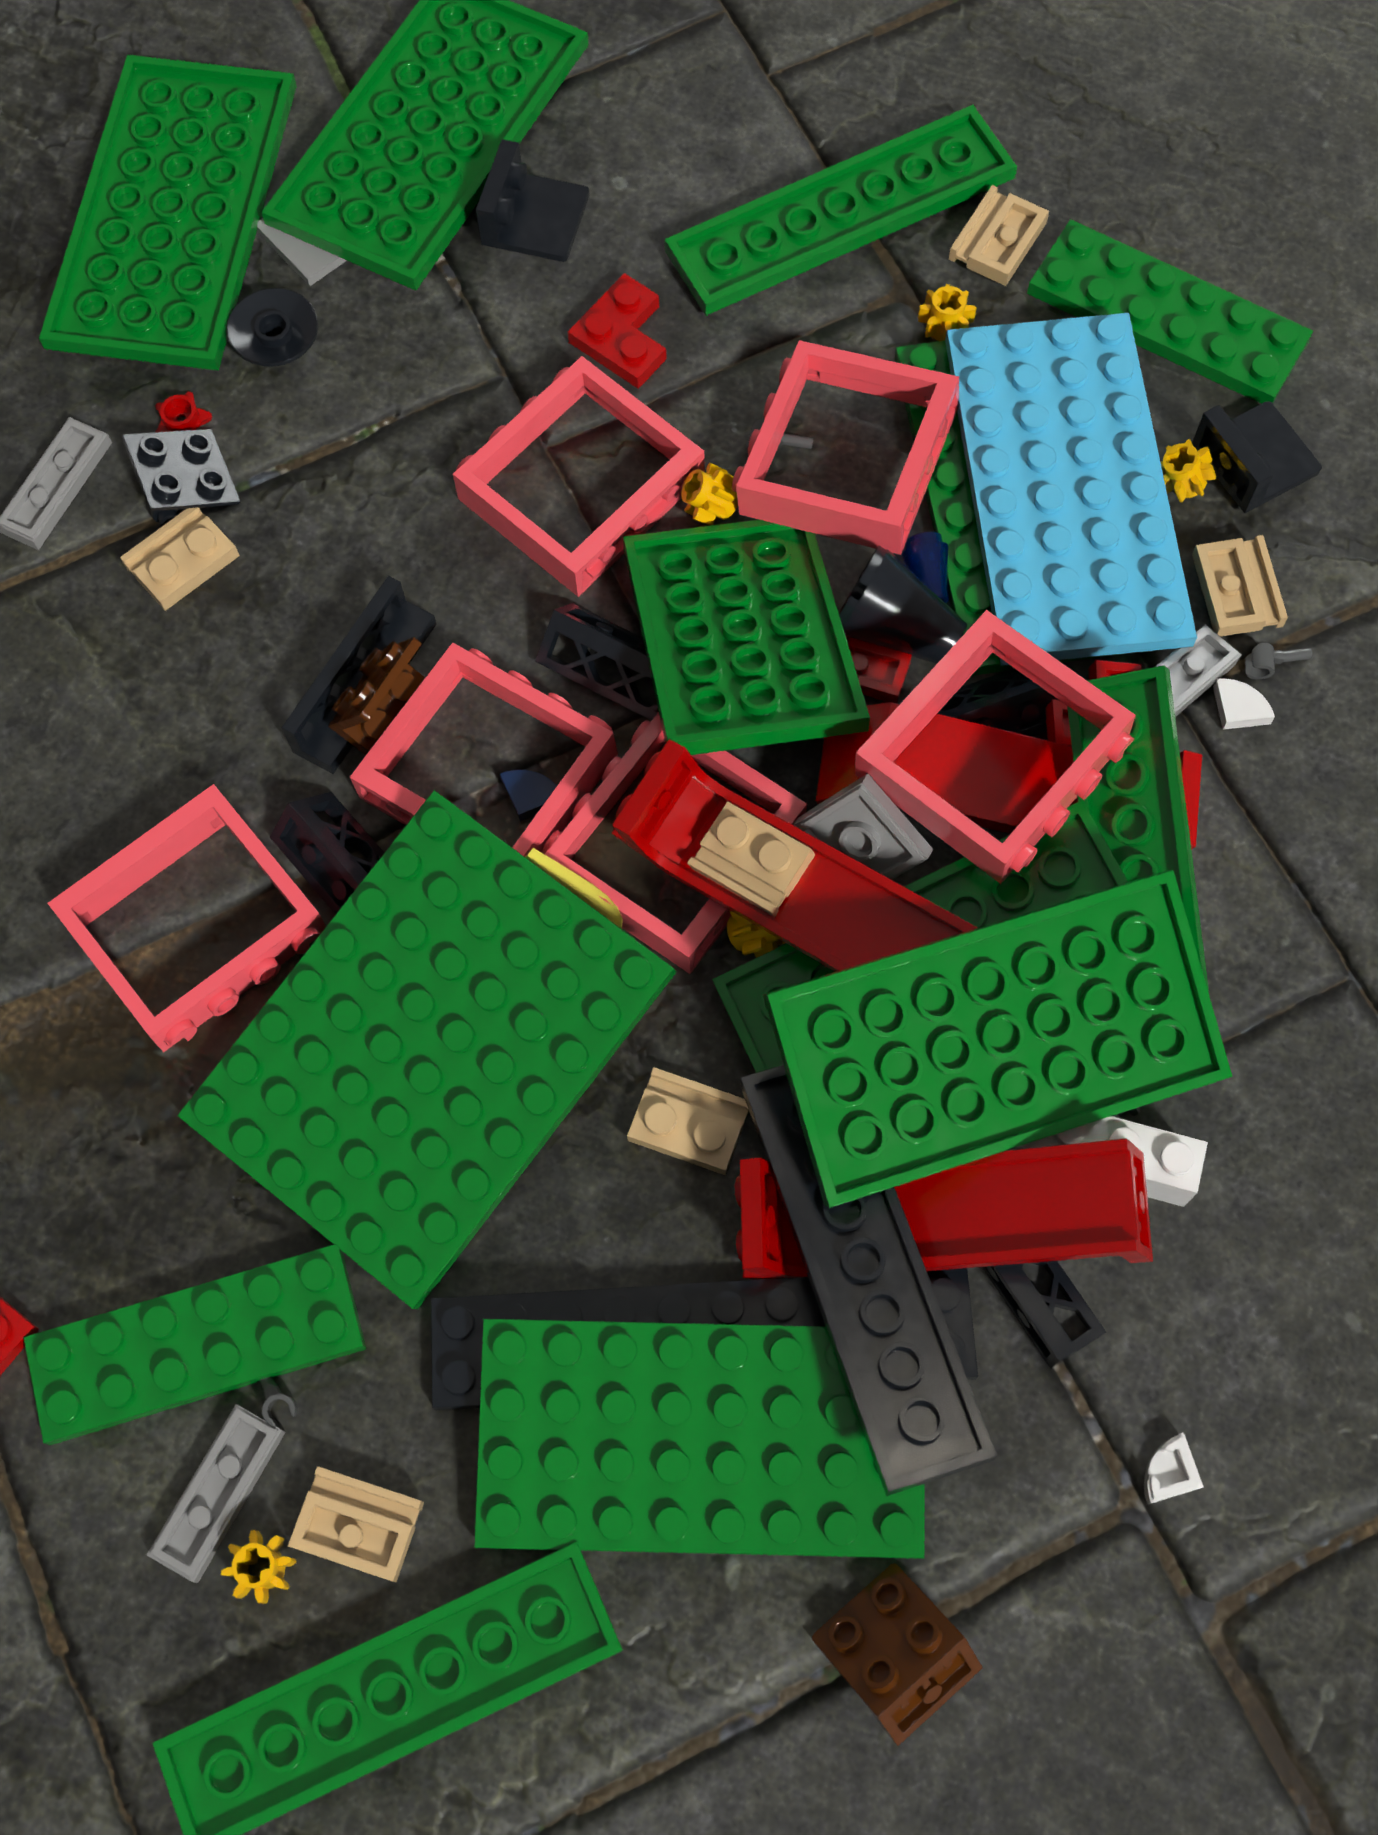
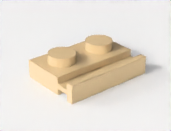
[949,185,1049,286]
[120,508,240,611]
[1192,535,1288,637]
[687,801,815,917]
[627,1067,749,1175]
[288,1466,424,1583]

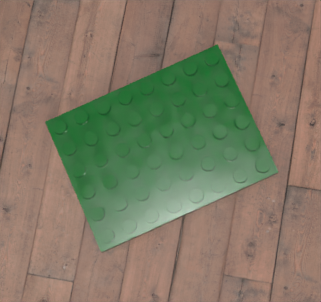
[177,790,677,1310]

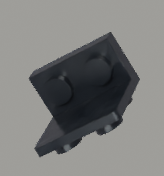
[476,139,589,262]
[1192,401,1322,514]

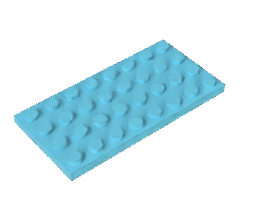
[945,313,1197,665]

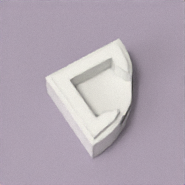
[1213,679,1275,730]
[1144,1432,1203,1505]

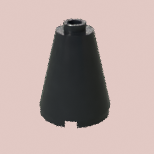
[839,546,967,664]

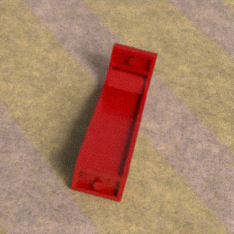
[816,702,1202,850]
[611,739,977,972]
[735,1138,1153,1279]

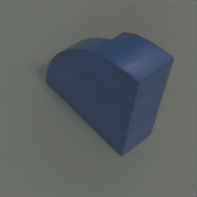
[500,770,557,821]

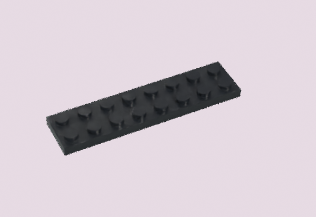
[740,1065,997,1496]

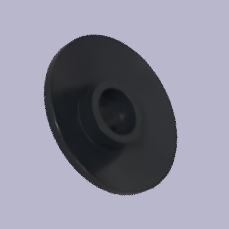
[227,288,318,367]

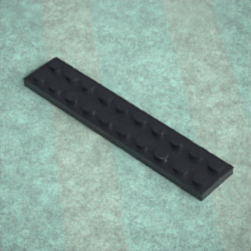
[431,1268,978,1410]

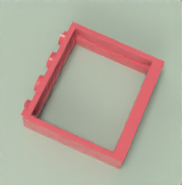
[732,340,959,555]
[453,356,705,597]
[855,610,1136,884]
[350,642,618,857]
[542,712,807,974]
[47,784,326,1053]

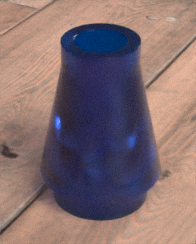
[902,532,949,603]

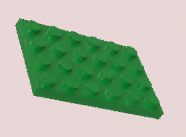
[623,520,870,755]

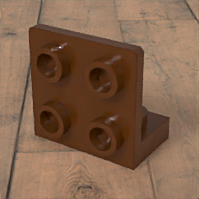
[328,637,425,755]
[812,1563,983,1746]

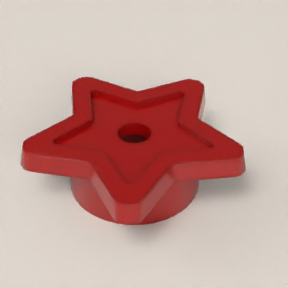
[155,392,212,432]

